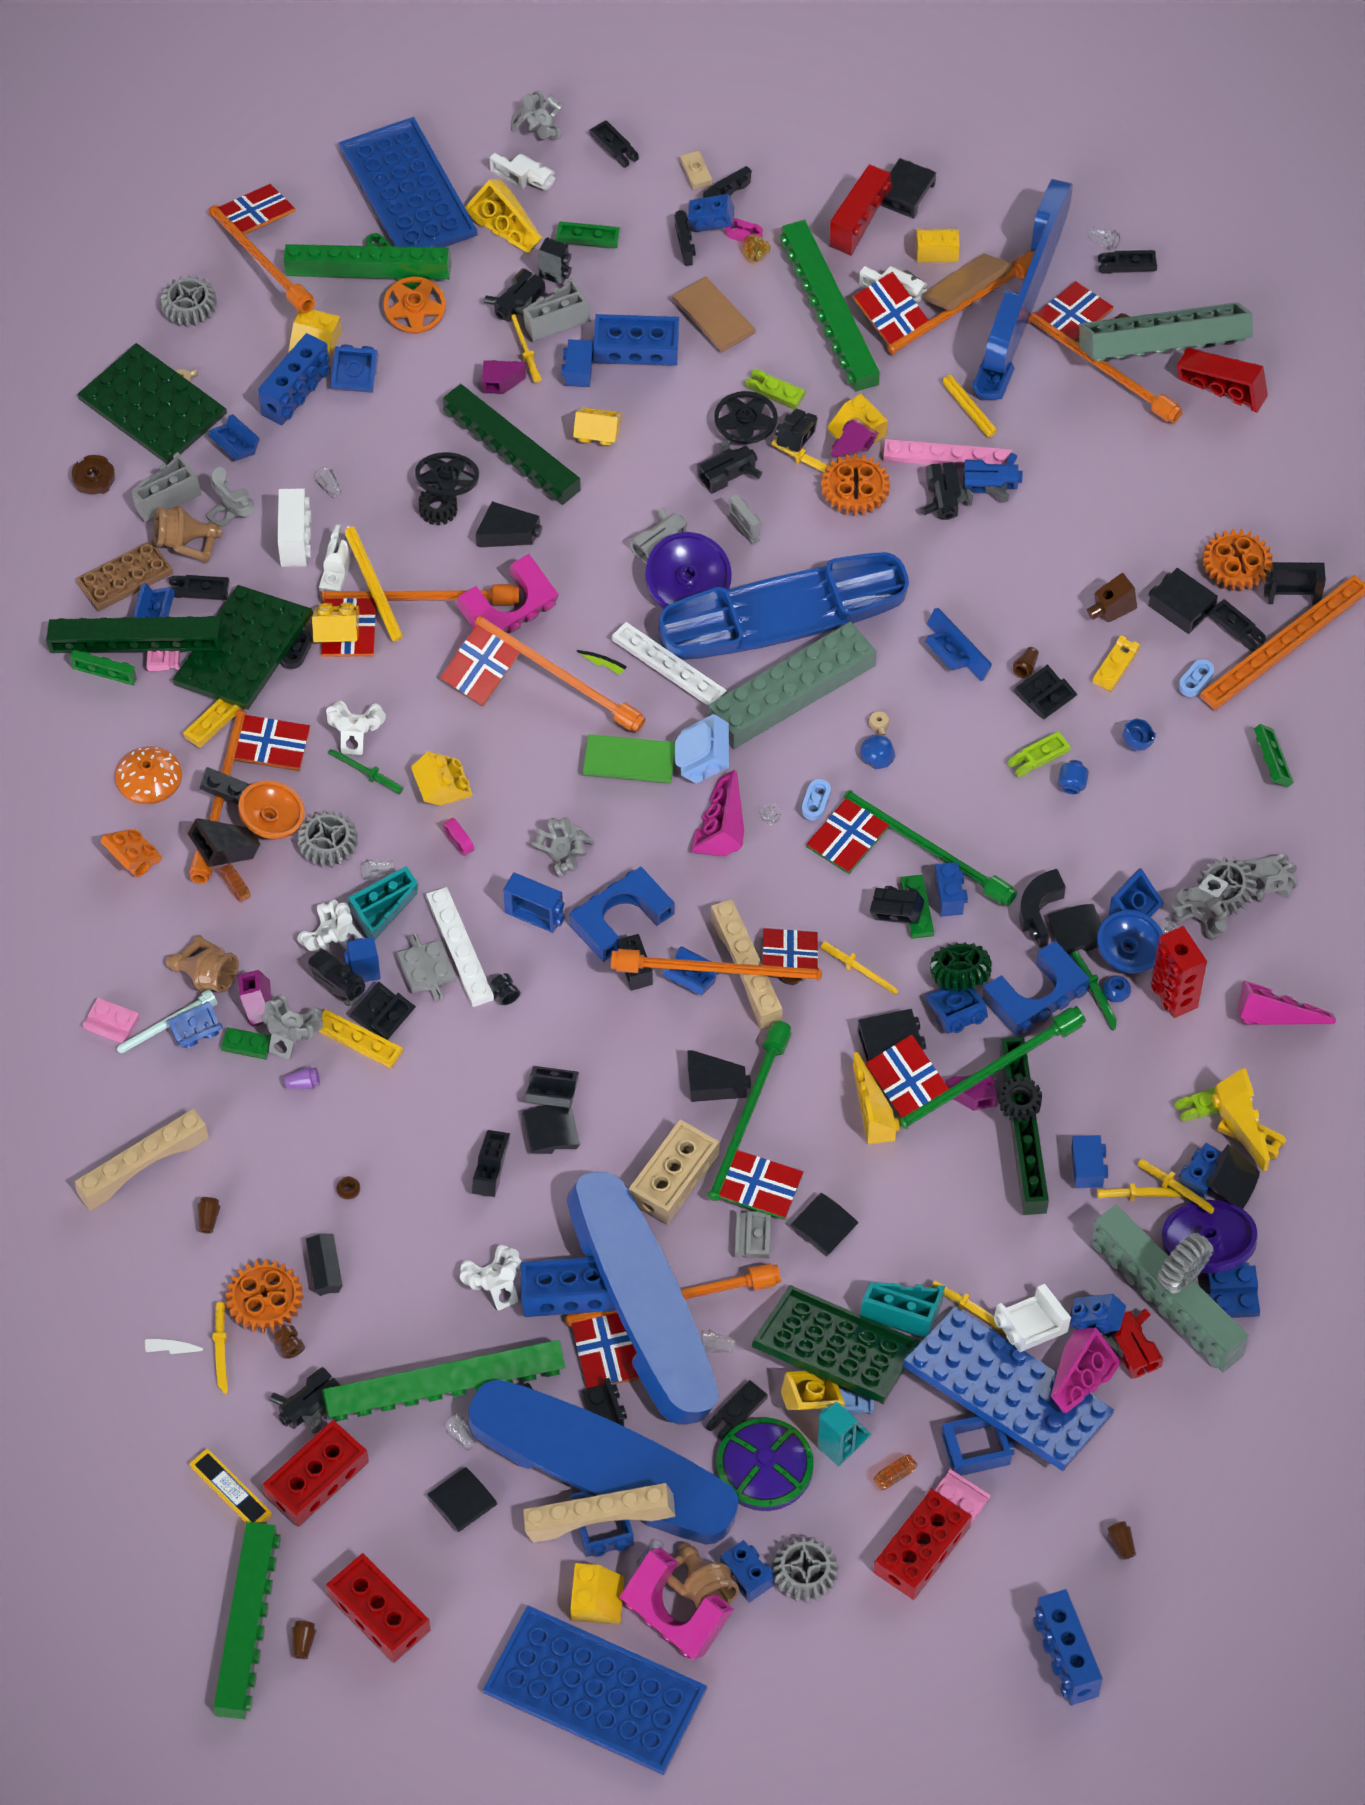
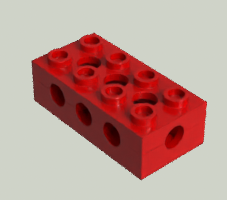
[1151,925,1207,1018]
[262,1420,369,1527]
[874,1488,972,1600]
[326,1553,431,1663]

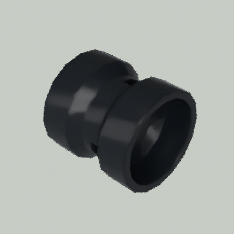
[490,973,521,1005]

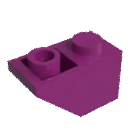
[482,360,526,394]
[830,419,879,457]
[238,970,272,1027]
[945,1073,997,1111]

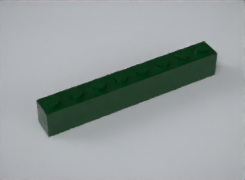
[443,384,581,505]
[46,616,224,653]
[1000,1037,1049,1215]

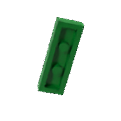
[556,221,620,248]
[70,650,137,686]
[1254,724,1294,788]
[900,874,934,939]

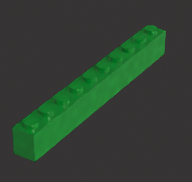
[779,219,880,392]
[322,1340,565,1422]

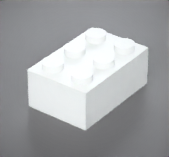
[278,488,311,567]

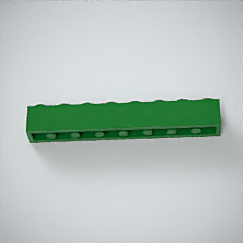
[283,244,452,280]
[213,1522,281,1719]

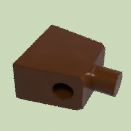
[1086,572,1137,622]

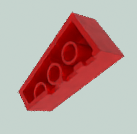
[830,164,892,256]
[1176,348,1268,413]

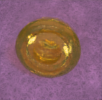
[743,234,770,263]

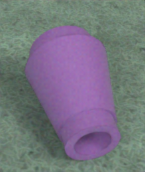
[284,1066,320,1089]

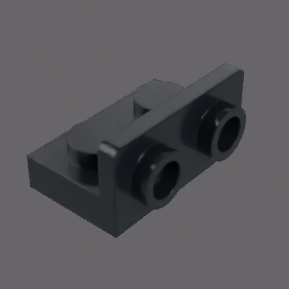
[582,1378,627,1426]

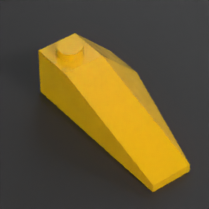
[465,179,543,253]
[853,1052,900,1144]
[1212,1068,1270,1172]

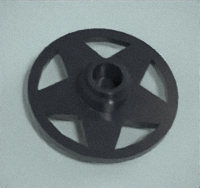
[714,391,778,444]
[415,452,479,496]

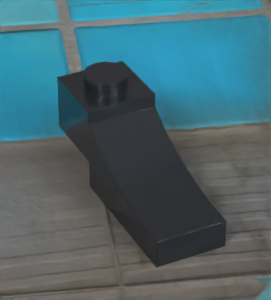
[472,1130,510,1197]

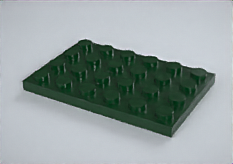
[77,343,227,464]
[172,585,313,710]
[751,1285,920,1404]

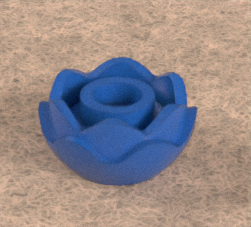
[1103,975,1131,1002]

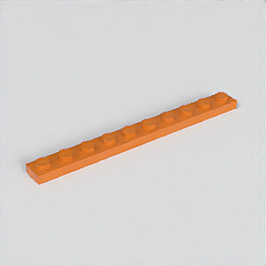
[1200,575,1365,711]

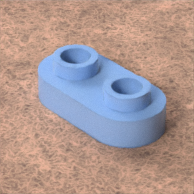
[1179,660,1214,697]
[802,779,831,821]

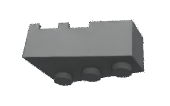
[523,278,590,341]
[131,452,202,522]

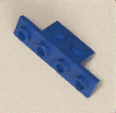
[925,608,992,681]

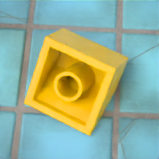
[915,228,960,263]
[288,310,342,360]
[827,394,887,456]
[573,407,623,445]
[781,1371,845,1410]
[570,1563,624,1624]

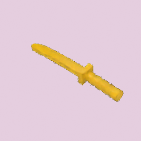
[511,314,542,383]
[771,438,848,476]
[821,941,898,995]
[1137,1159,1214,1214]
[1097,1183,1187,1201]
[931,1280,1007,1337]
[213,1302,228,1394]

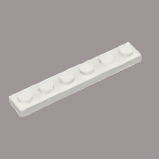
[612,622,727,706]
[426,887,494,1007]

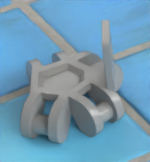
[511,91,563,140]
[206,467,254,527]
[531,817,595,877]
[1238,853,1298,902]
[1171,874,1228,940]
[262,994,323,1060]

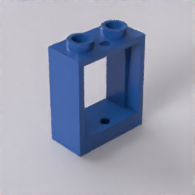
[503,872,565,933]
[941,1416,1014,1476]
[571,1492,634,1557]

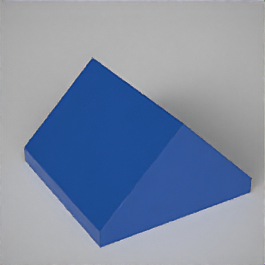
[1109,868,1164,917]

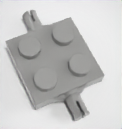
[397,934,456,1001]

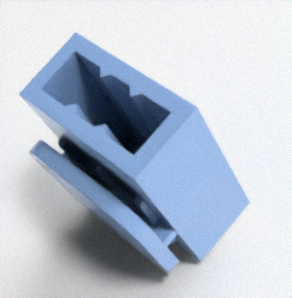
[675,714,729,784]

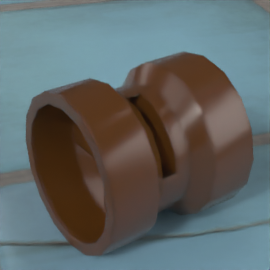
[273,1325,305,1359]

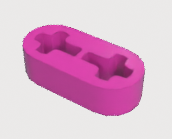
[725,218,763,245]
[442,817,474,856]

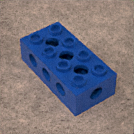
[593,314,679,365]
[258,333,330,426]
[521,1257,616,1317]
[1033,1589,1103,1706]

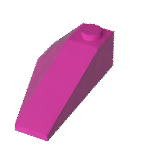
[691,770,744,856]
[1237,980,1336,1025]
[1051,1327,1121,1413]

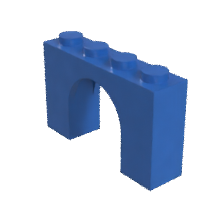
[569,866,675,962]
[982,941,1090,1036]

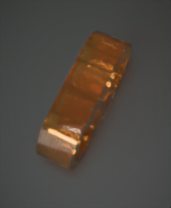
[220,863,251,902]
[873,1454,918,1490]

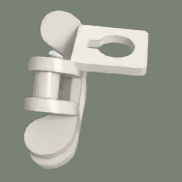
[326,701,386,755]
[298,900,363,951]
[460,1245,522,1311]

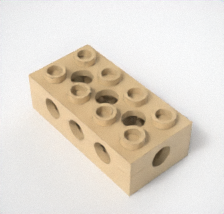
[628,1119,719,1224]

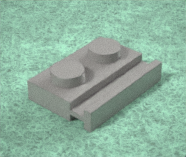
[729,494,761,545]
[735,1211,771,1259]

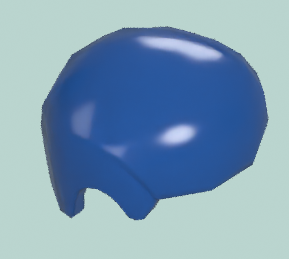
[1122,718,1156,751]
[860,735,896,769]

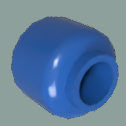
[1058,760,1089,795]

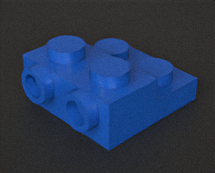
[331,344,379,392]
[925,987,988,1034]
[1206,1262,1260,1318]

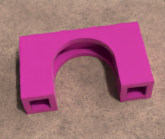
[456,554,559,633]
[620,1547,734,1660]

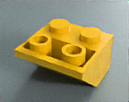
[312,603,359,642]
[411,751,473,806]

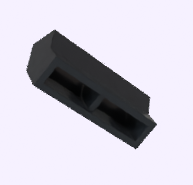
[306,1234,343,1296]

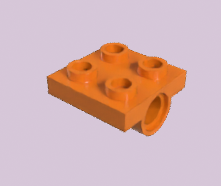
[100,828,163,877]

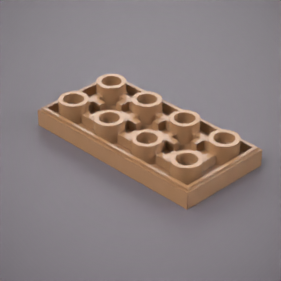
[922,253,1011,311]
[673,277,755,352]
[76,540,173,612]

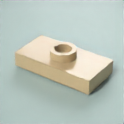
[680,151,712,190]

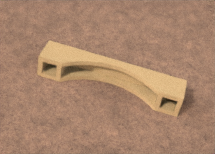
[711,899,783,1030]
[74,1109,209,1211]
[524,1483,675,1543]

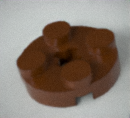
[72,455,115,494]

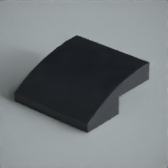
[1013,664,1078,720]
[1048,904,1101,954]
[349,981,416,1040]
[525,1066,579,1108]
[522,1106,580,1154]
[1206,1144,1260,1209]
[790,1193,859,1256]
[427,1467,497,1532]

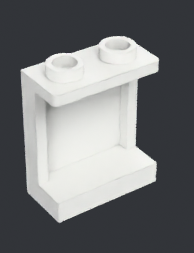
[994,1284,1071,1352]

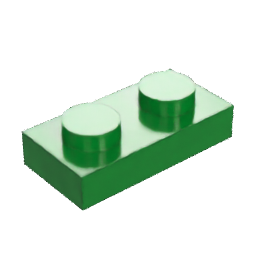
[221,1027,271,1060]

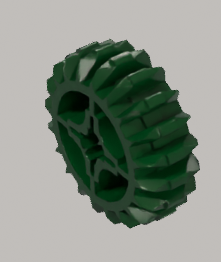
[930,942,992,992]

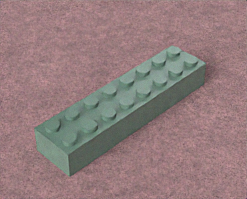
[1079,302,1253,361]
[708,622,877,750]
[1091,1204,1248,1373]

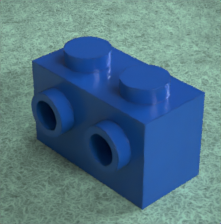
[688,194,734,232]
[561,339,594,387]
[934,862,968,917]
[344,937,381,982]
[1071,1135,1108,1188]
[1179,1143,1222,1200]
[1070,1294,1126,1333]
[720,1540,774,1603]

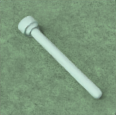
[117,989,218,1054]

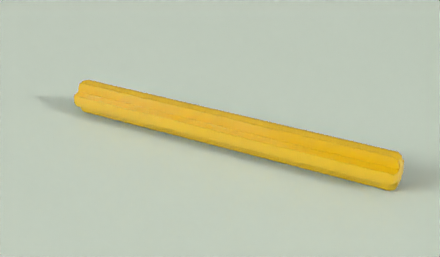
[344,526,403,642]

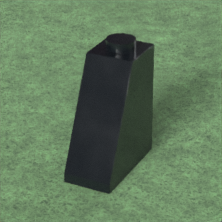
[476,501,542,547]
[188,818,261,867]
[687,1050,751,1102]

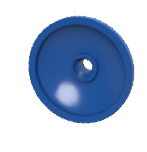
[1097,910,1163,973]

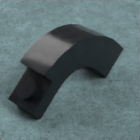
[1019,869,1066,948]

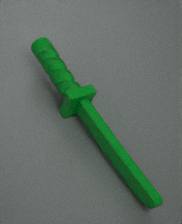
[328,749,404,794]
[1070,951,1117,1031]

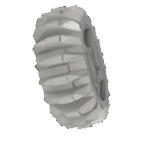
[160,275,217,327]
[298,810,358,868]
[1197,856,1257,917]
[1157,1233,1213,1293]
[772,1536,839,1603]

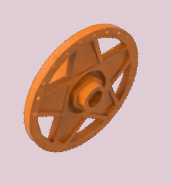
[383,277,446,333]

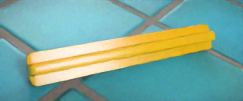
[943,374,997,438]

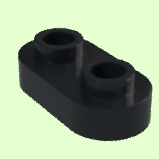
[282,630,312,669]

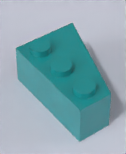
[348,866,418,941]
[860,1282,945,1338]
[818,1401,871,1467]

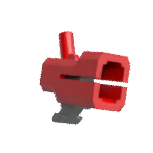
[1102,1309,1163,1379]

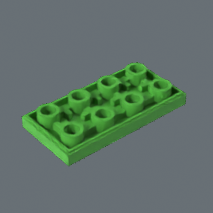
[583,734,675,783]

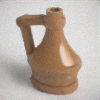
[154,506,222,563]
[166,935,239,993]
[666,1543,739,1609]

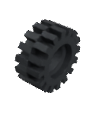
[419,485,458,526]
[999,1077,1042,1122]

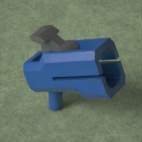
[964,453,1023,503]

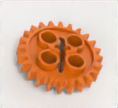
[821,453,890,516]
[1202,529,1273,591]
[225,1259,304,1334]

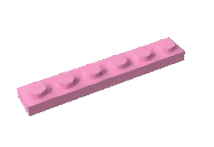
[883,439,1012,468]

